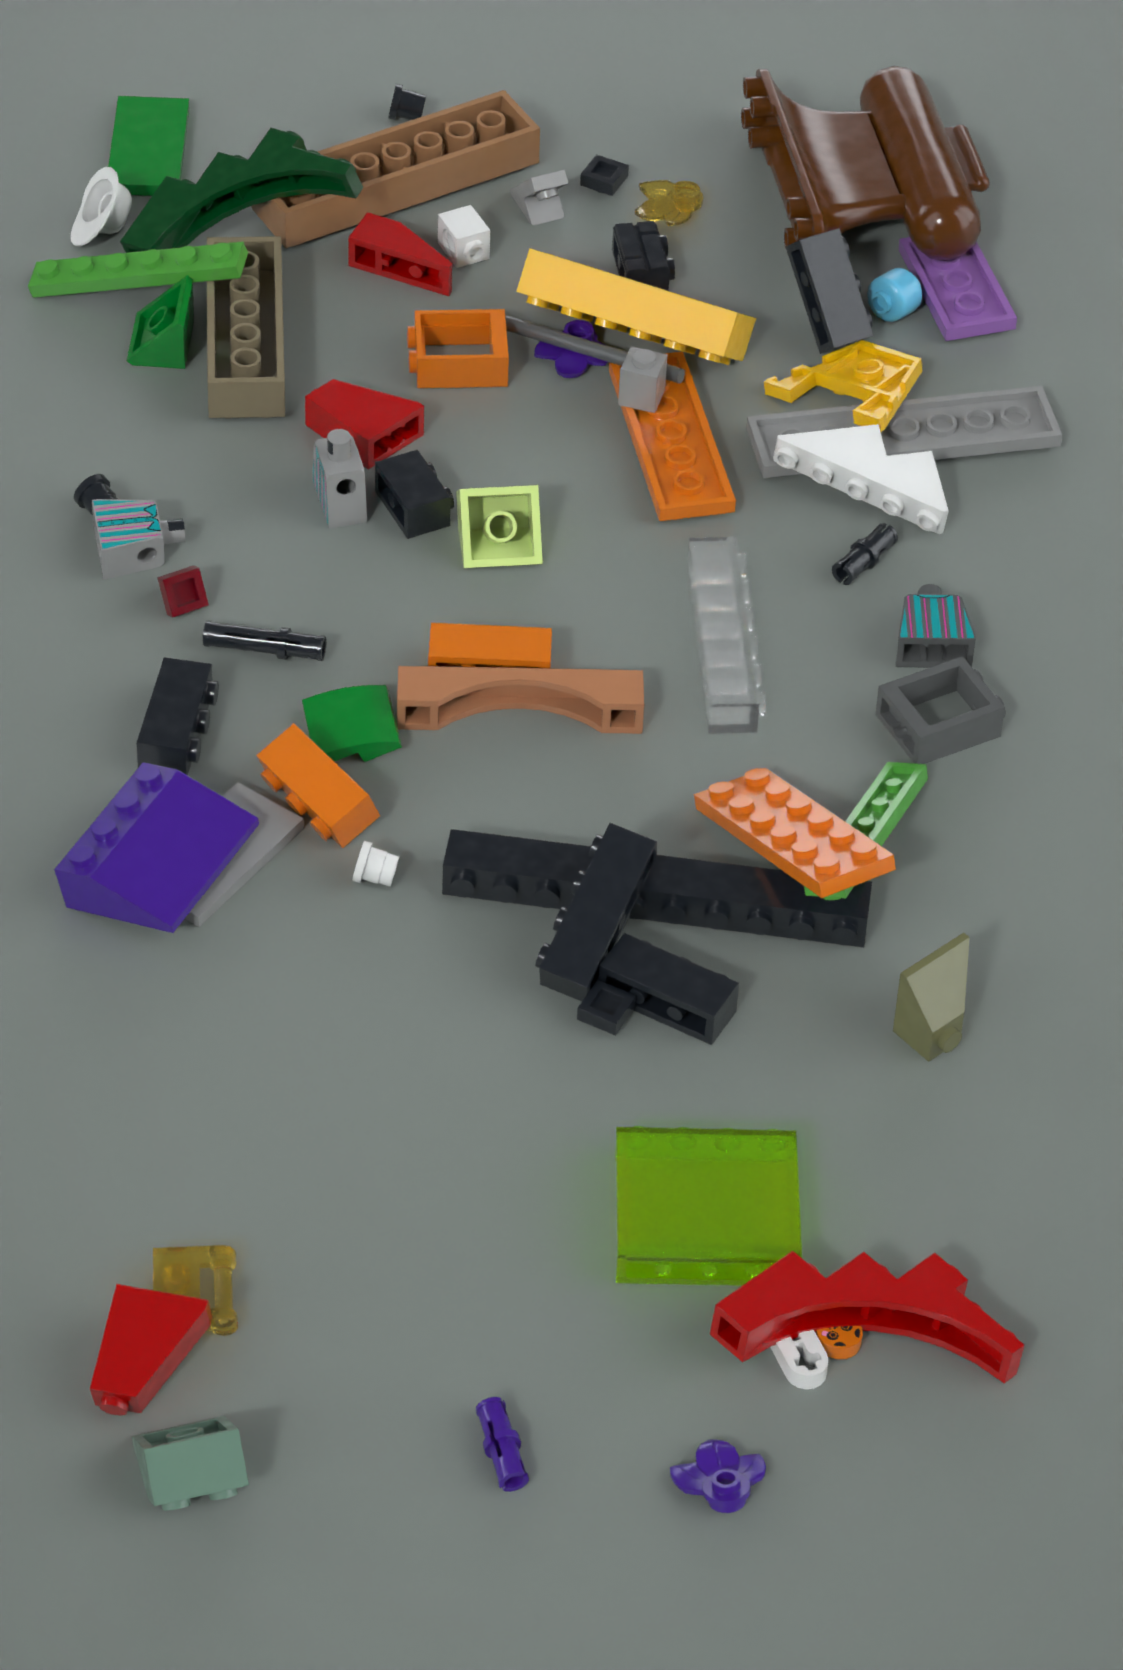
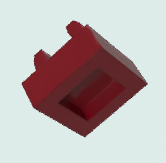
[157,565,209,617]

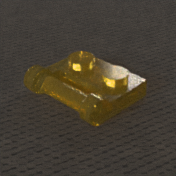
[153,1245,238,1336]

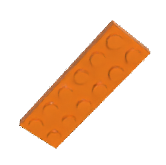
[609,351,736,521]
[694,768,896,898]

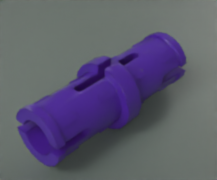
[476,1397,529,1492]

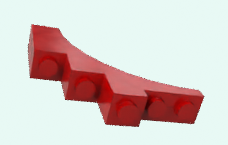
[710,1251,1025,1384]

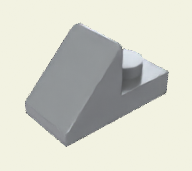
[510,169,568,225]

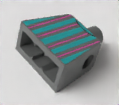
[895,584,976,668]

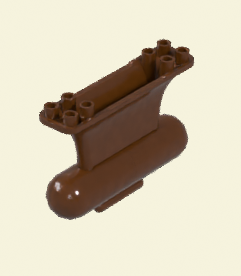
[741,66,990,261]

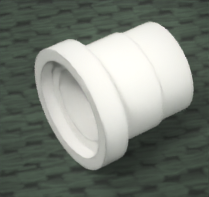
[352,840,400,887]

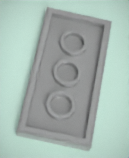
[185,782,304,927]

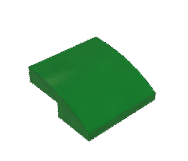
[302,685,402,762]

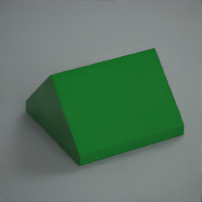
[126,275,194,369]

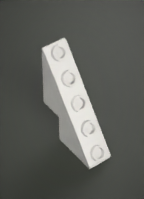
[773,424,949,534]

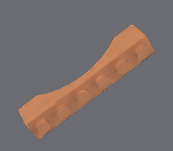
[397,666,644,734]

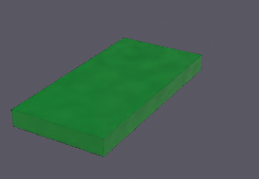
[108,96,189,196]

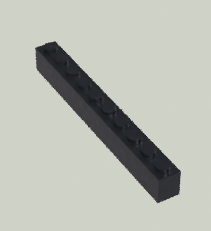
[442,829,872,948]

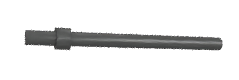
[505,315,685,384]

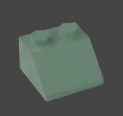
[132,1416,249,1511]

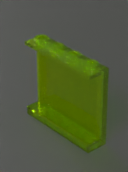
[615,1126,802,1286]

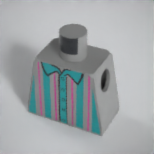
[312,429,367,529]
[92,499,186,579]

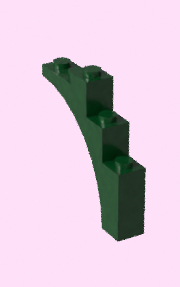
[120,128,363,253]

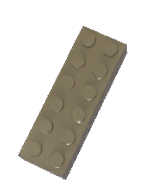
[207,236,285,419]

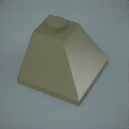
[893,932,970,1062]

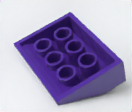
[54,762,259,933]

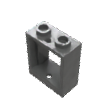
[875,656,1006,764]

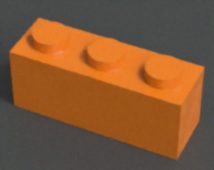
[428,622,552,669]
[256,723,380,848]

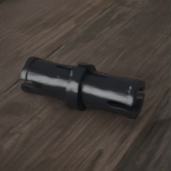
[832,523,898,585]

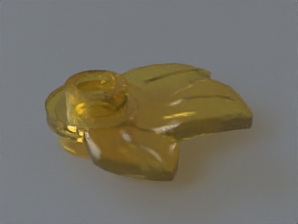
[635,180,703,226]

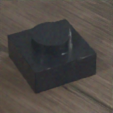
[580,154,629,196]
[577,980,636,1036]

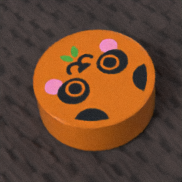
[816,1326,863,1359]

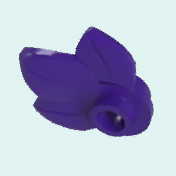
[534,320,608,379]
[670,1439,766,1513]

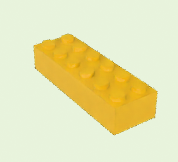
[516,248,756,365]

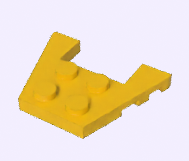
[764,340,922,432]

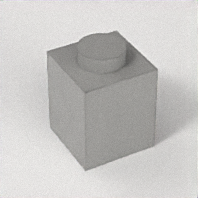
[618,346,668,413]

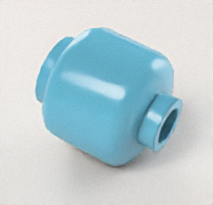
[867,268,922,322]

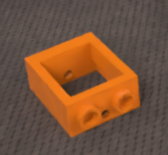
[407,309,509,388]

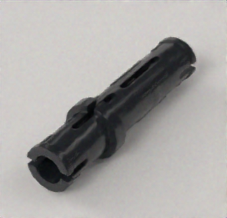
[203,621,327,661]

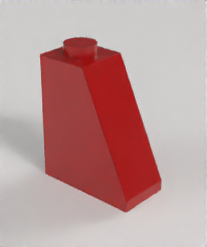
[305,379,424,470]
[90,1284,212,1416]

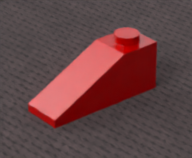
[348,212,452,296]

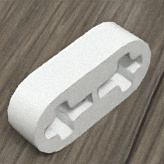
[770,1330,829,1390]

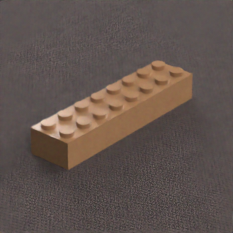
[251,90,540,248]

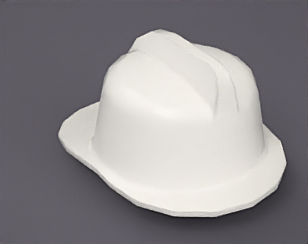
[71,167,132,246]

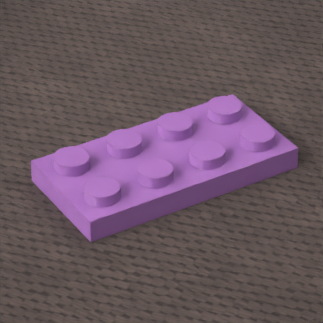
[899,237,1017,341]

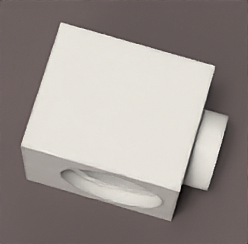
[438,205,490,268]

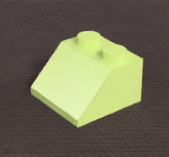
[456,485,543,568]

